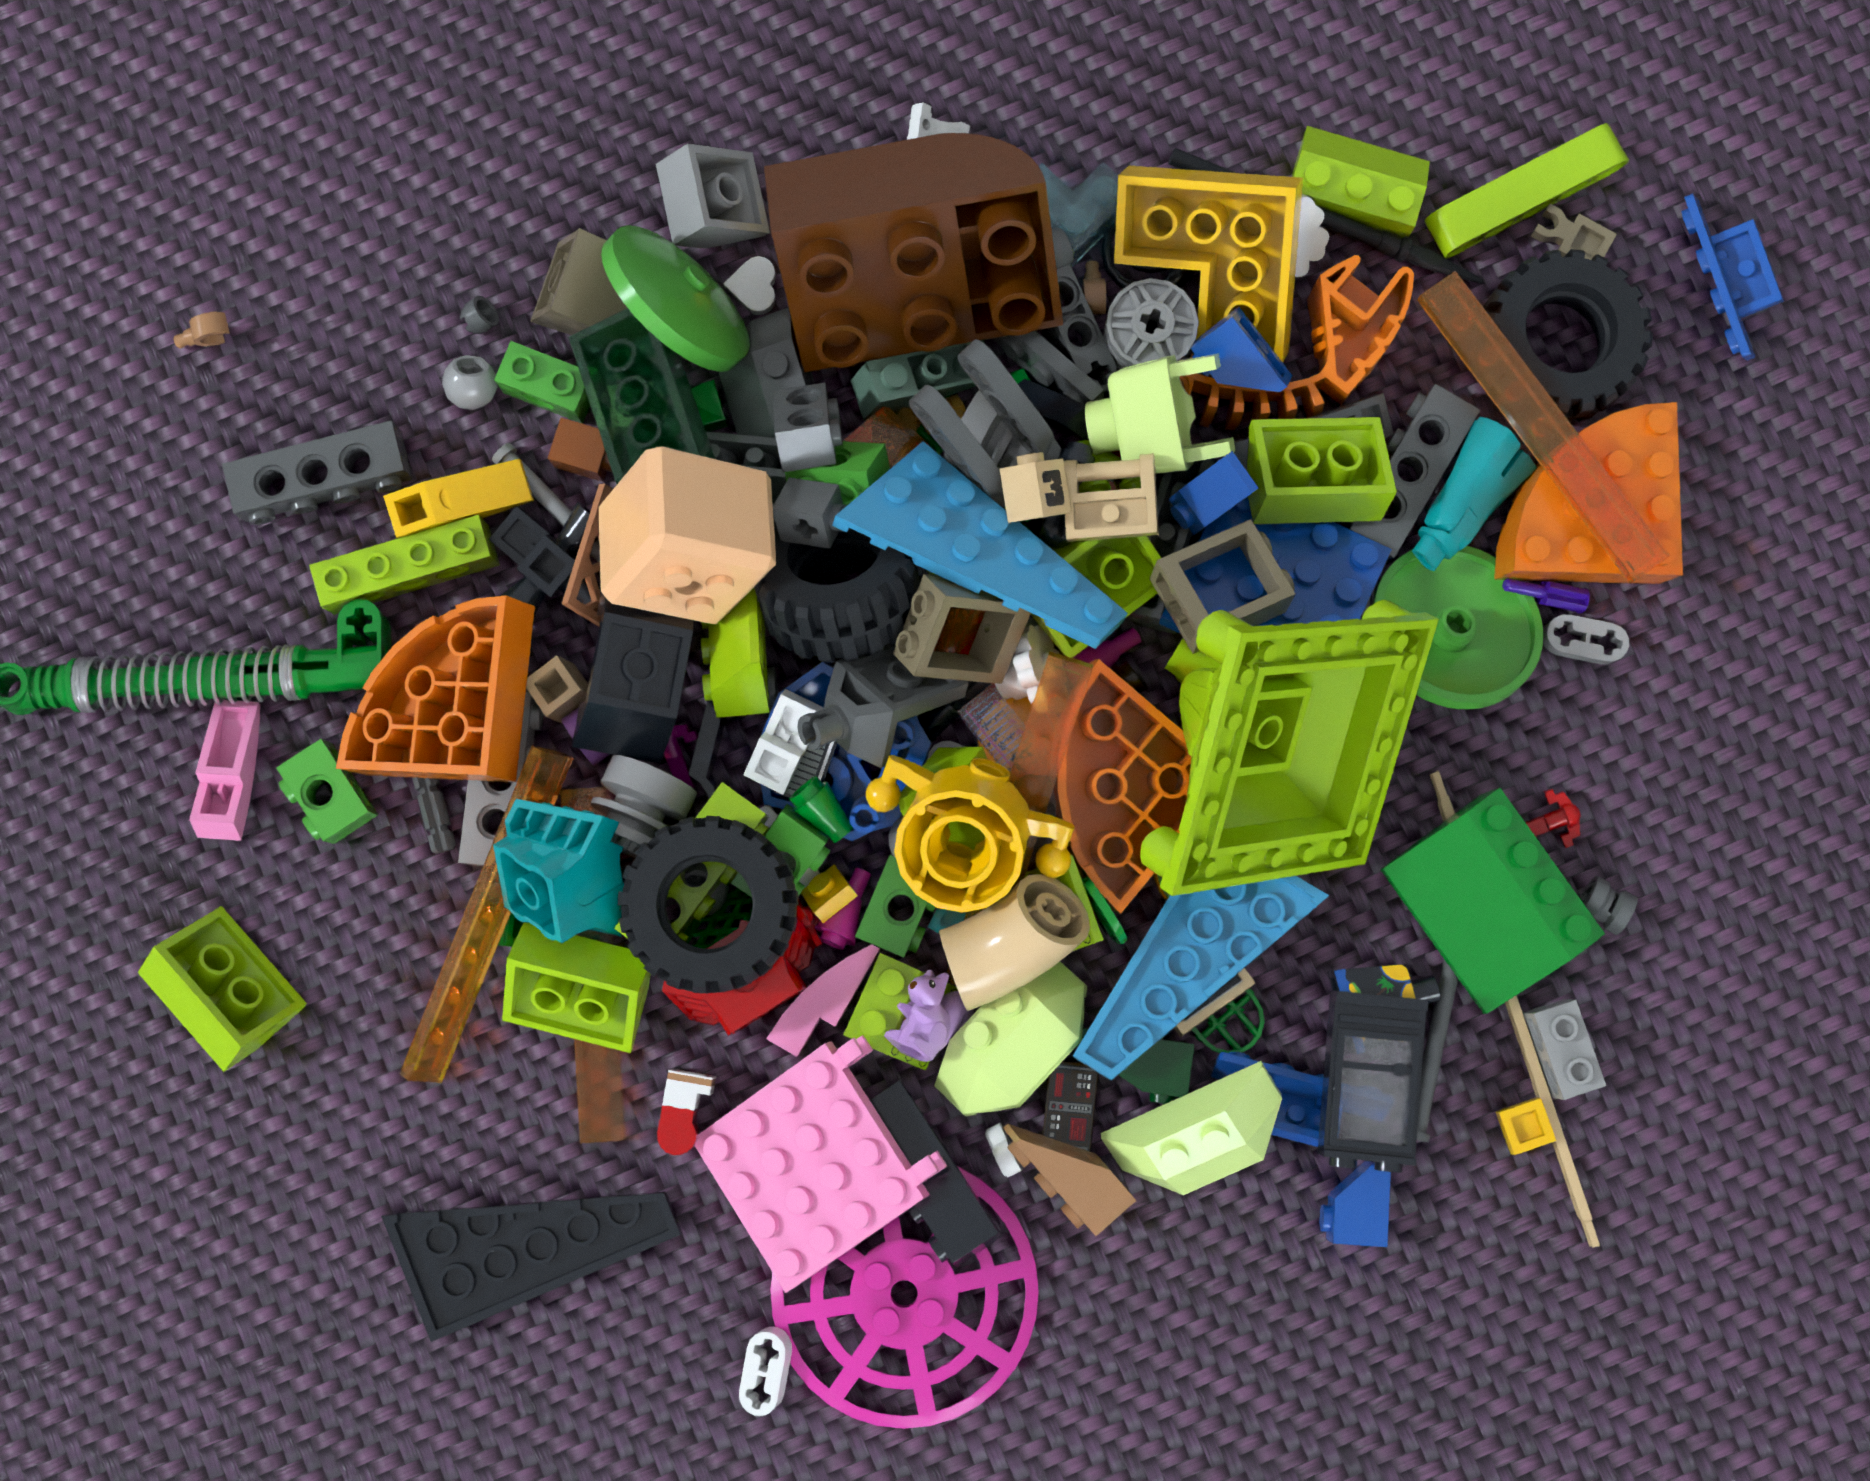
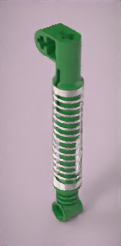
[0,599,392,715]

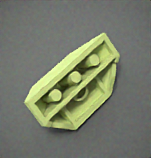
[934,962,1087,1116]
[1101,1061,1282,1195]

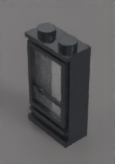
[1317,991,1428,1173]

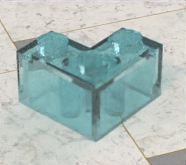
[1039,162,1118,267]

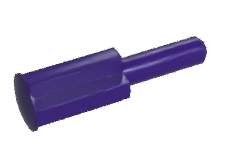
[1502,578,1590,614]

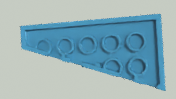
[832,441,1128,649]
[1073,876,1329,1081]

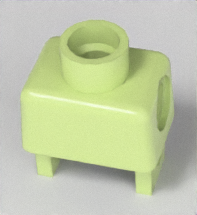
[1085,353,1235,474]

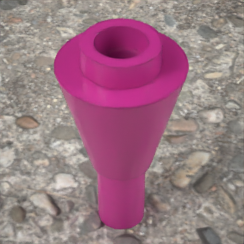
[1064,628,1141,685]
[815,868,871,950]

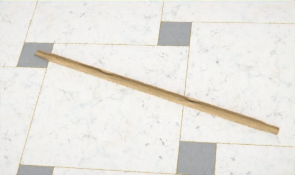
[1430,771,1600,1248]

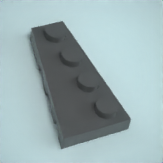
[992,331,1104,404]

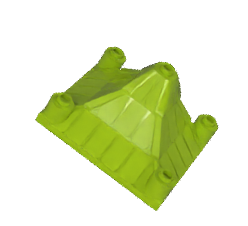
[1140,599,1439,896]

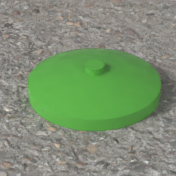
[601,225,750,372]
[1372,546,1543,709]

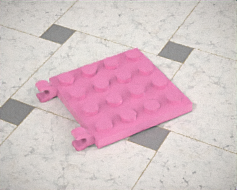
[695,1035,947,1293]

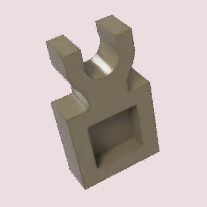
[1531,204,1617,260]

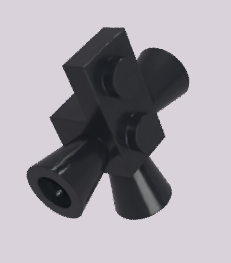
[489,501,601,625]

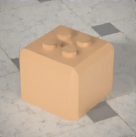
[599,446,776,624]

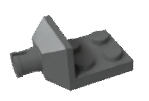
[797,642,968,768]

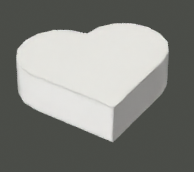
[723,256,776,315]
[985,1123,1023,1177]

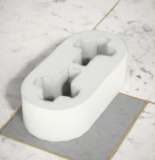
[739,1326,792,1416]

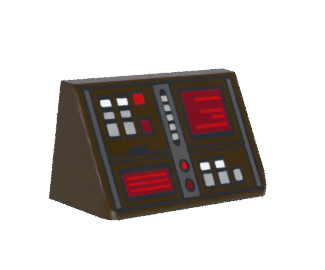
[1042,1061,1099,1152]

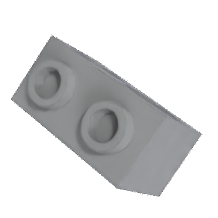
[1522,999,1606,1100]

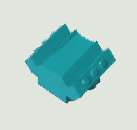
[493,799,624,943]

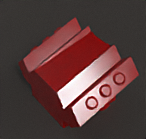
[662,916,815,1036]

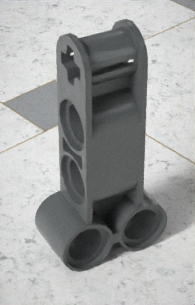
[1031,226,1118,392]

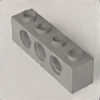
[458,692,544,868]

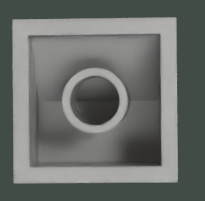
[656,144,770,249]

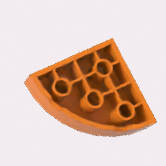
[1494,402,1683,584]
[336,595,535,782]
[1050,659,1192,914]

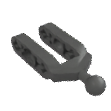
[909,339,1061,525]

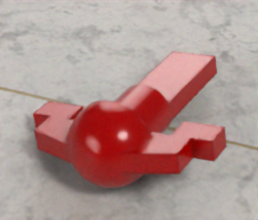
[1525,788,1581,848]
[796,898,823,948]

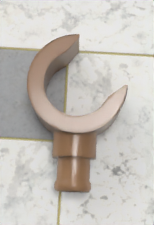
[1082,261,1106,314]
[173,312,230,349]

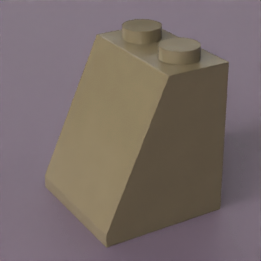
[531,228,658,356]

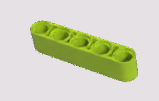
[1424,123,1629,259]

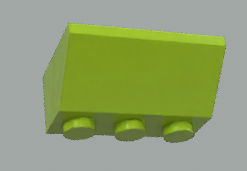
[1292,126,1430,238]
[1247,417,1397,524]
[1030,536,1161,660]
[701,588,770,718]
[138,906,307,1072]
[502,922,651,1053]

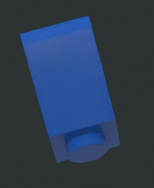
[1190,307,1293,392]
[1168,451,1259,535]
[1319,1161,1391,1247]

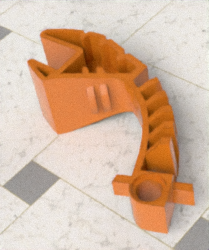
[1180,255,1414,430]

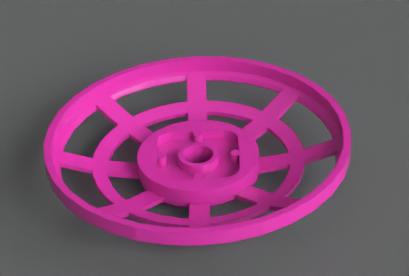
[770,1166,1039,1429]

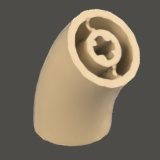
[939,874,1090,1011]

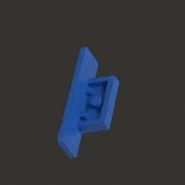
[1681,193,1784,361]
[1211,1052,1394,1147]

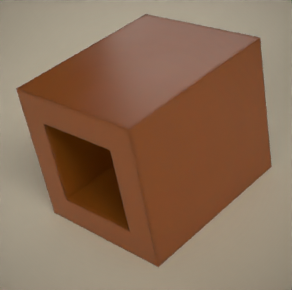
[547,418,620,482]

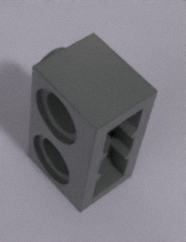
[773,383,843,472]

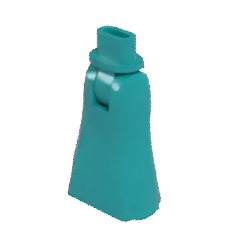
[1412,417,1537,571]

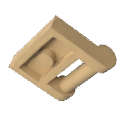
[1063,453,1159,542]

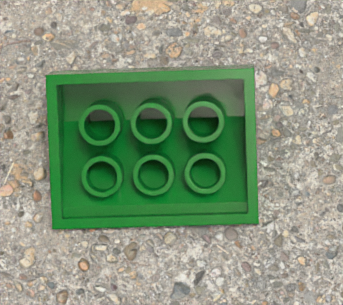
[1380,788,1605,1014]

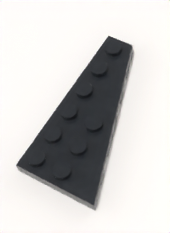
[381,1191,683,1342]

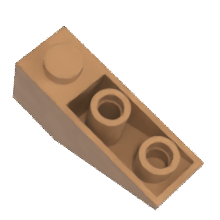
[1003,1124,1136,1236]

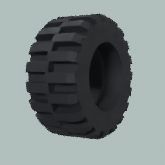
[1473,249,1653,425]
[754,522,927,662]
[618,815,799,994]

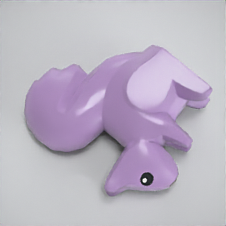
[884,970,974,1062]

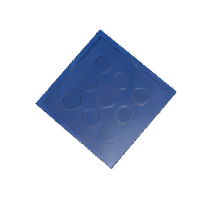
[1159,497,1392,634]

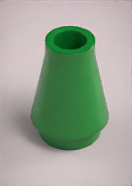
[789,776,853,843]

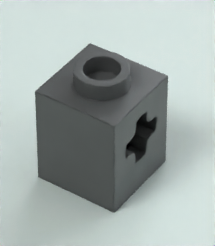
[773,477,846,549]

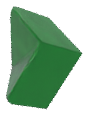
[675,380,728,432]

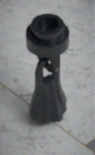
[1039,442,1095,550]

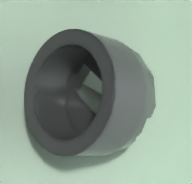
[460,296,499,334]

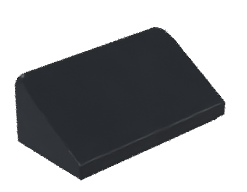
[1018,378,1089,440]

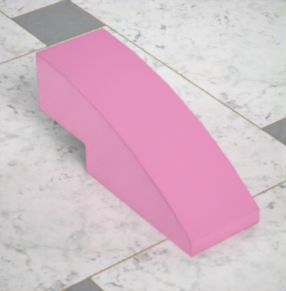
[189,699,261,841]
[766,945,881,1057]

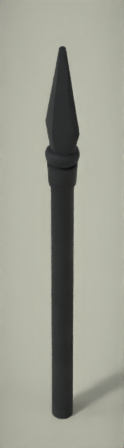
[1168,148,1484,284]

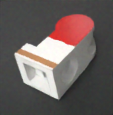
[657,1069,716,1155]

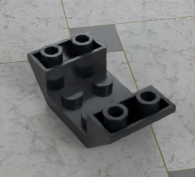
[572,592,693,764]

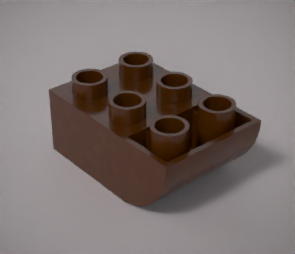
[764,133,1063,372]

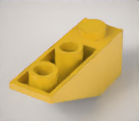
[383,459,534,538]

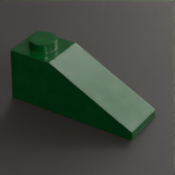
[1077,1028,1194,1104]

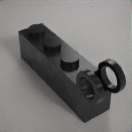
[870,1080,1002,1267]

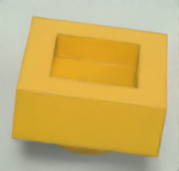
[801,865,858,923]
[1495,1097,1557,1155]

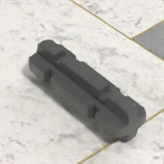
[412,778,456,853]

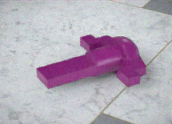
[664,724,698,788]

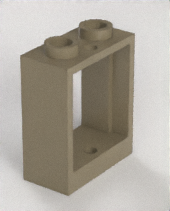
[1150,519,1296,654]
[893,574,1031,684]

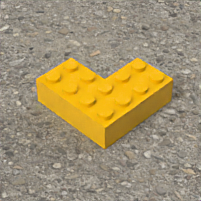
[1114,166,1303,362]

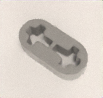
[1543,614,1629,664]

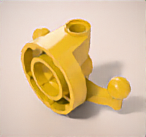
[865,755,1075,913]

